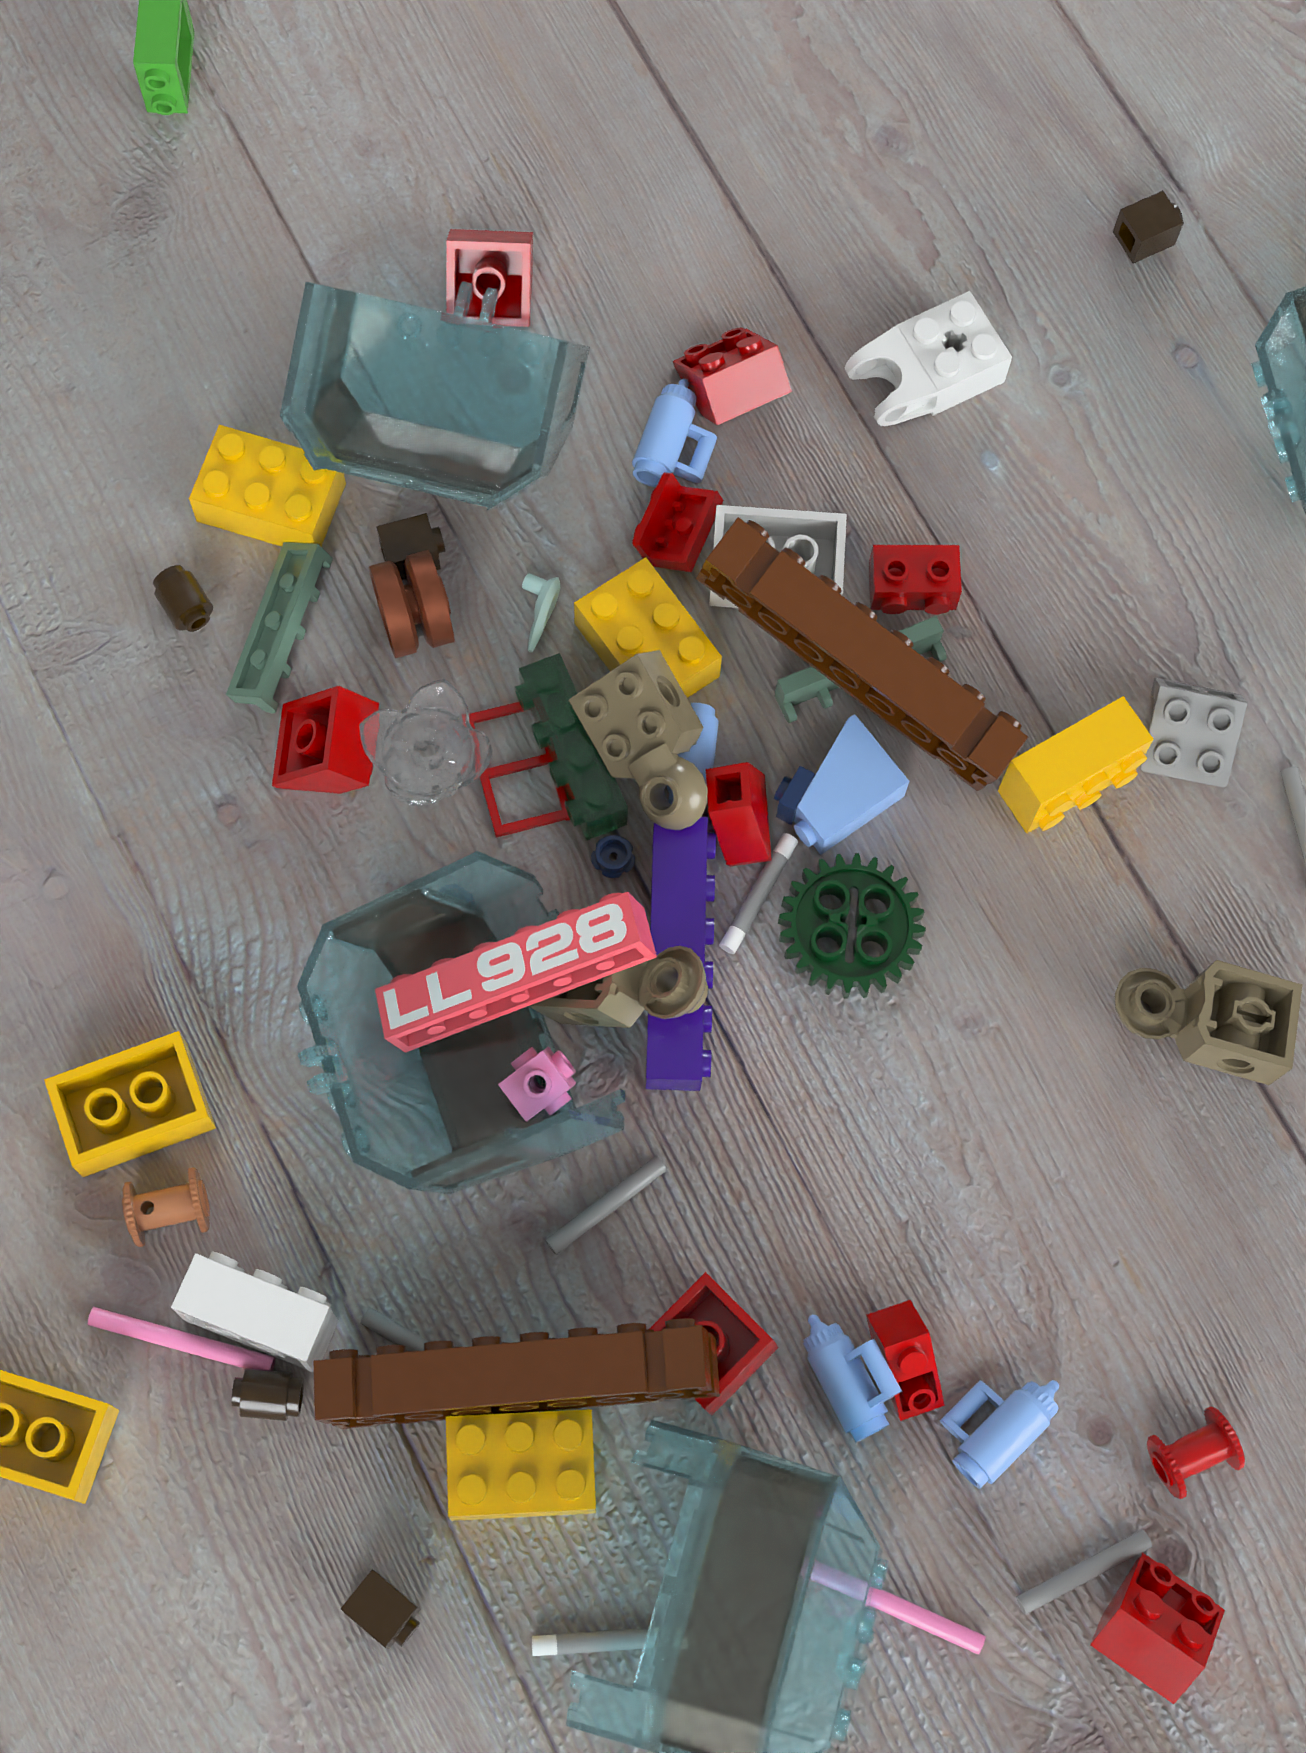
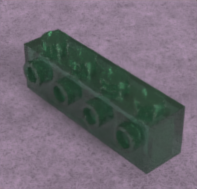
[514,653,628,841]

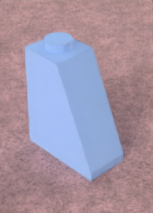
[794,714,909,855]

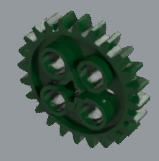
[778,853,926,999]

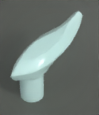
[522,573,561,652]

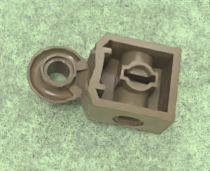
[569,650,708,830]
[529,920,708,1028]
[1115,960,1302,1085]

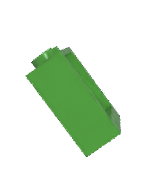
[133,0,195,115]

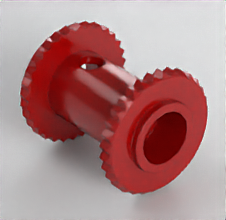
[1147,1406,1245,1499]

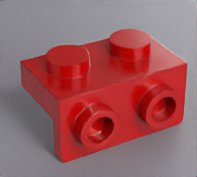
[632,472,724,573]

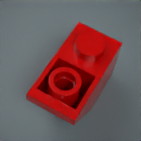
[706,762,772,867]
[866,1300,945,1421]

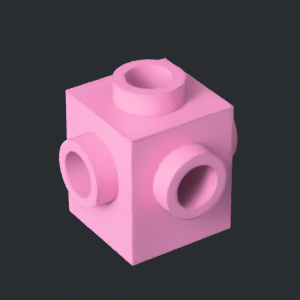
[498,1046,576,1122]

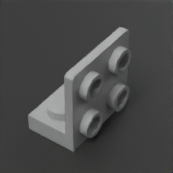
[1140,678,1248,787]

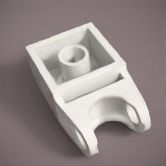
[845,291,1012,426]

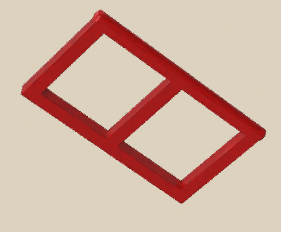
[463,697,573,838]

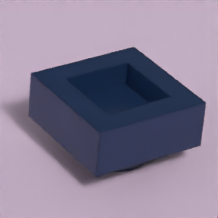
[774,766,815,825]

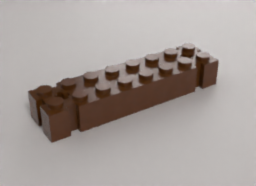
[696,517,1028,791]
[313,1319,720,1429]

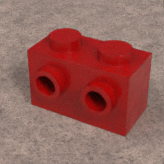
[869,545,962,615]

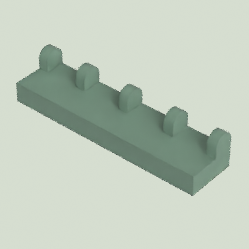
[226,542,333,713]
[774,616,947,723]

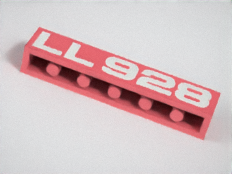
[375,891,657,1053]

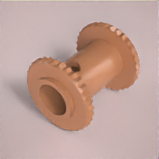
[122,1167,210,1247]

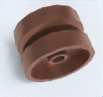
[368,550,455,659]

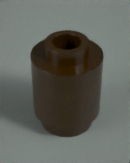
[153,565,213,632]
[231,1368,304,1421]

